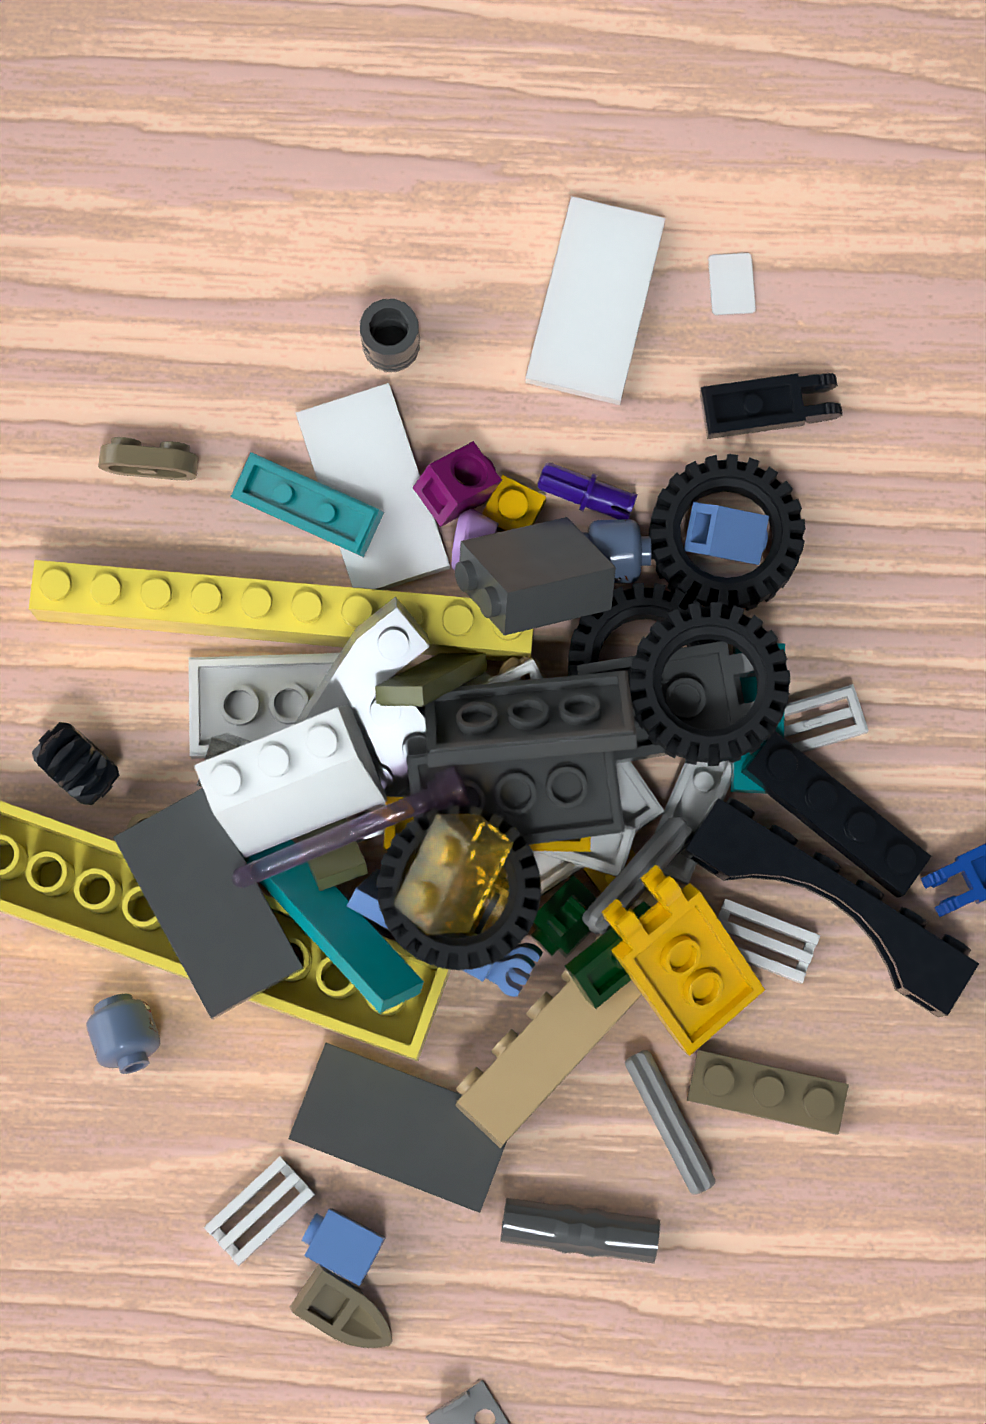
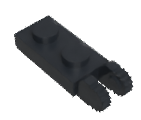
[700,373,843,439]

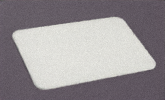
[708,253,756,315]

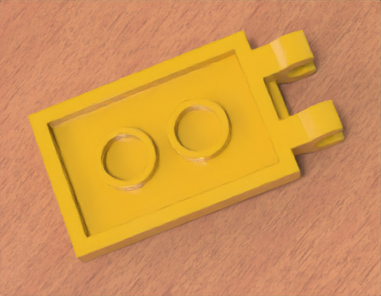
[601,865,765,1056]

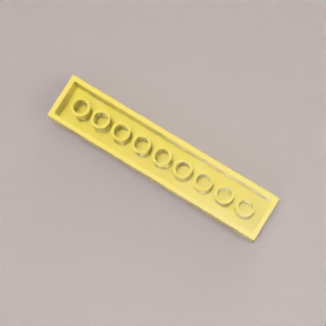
[0,801,451,1061]

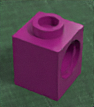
[412,441,502,527]

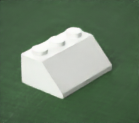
[194,705,388,858]

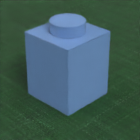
[684,502,769,565]
[302,1208,386,1286]

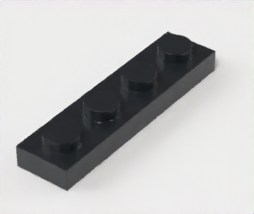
[741,731,932,898]

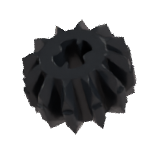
[32,722,120,805]

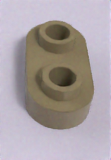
[98,437,199,481]

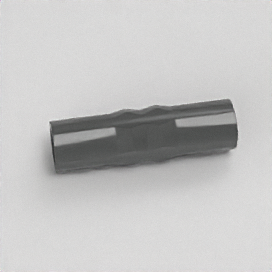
[500,1198,660,1264]

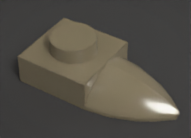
[290,1264,393,1348]

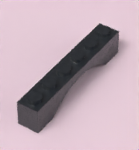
[681,797,979,1017]

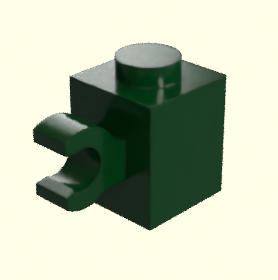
[530,875,597,958]

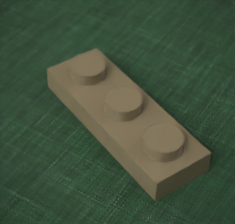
[687,1050,849,1135]

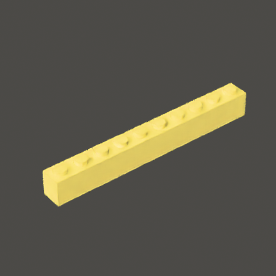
[29,560,534,662]

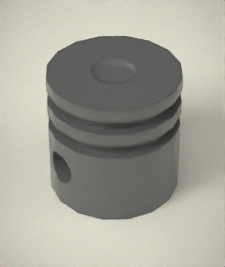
[360,299,420,372]

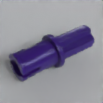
[538,462,638,520]

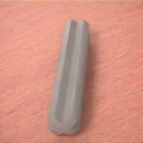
[582,817,693,935]
[625,1050,715,1195]

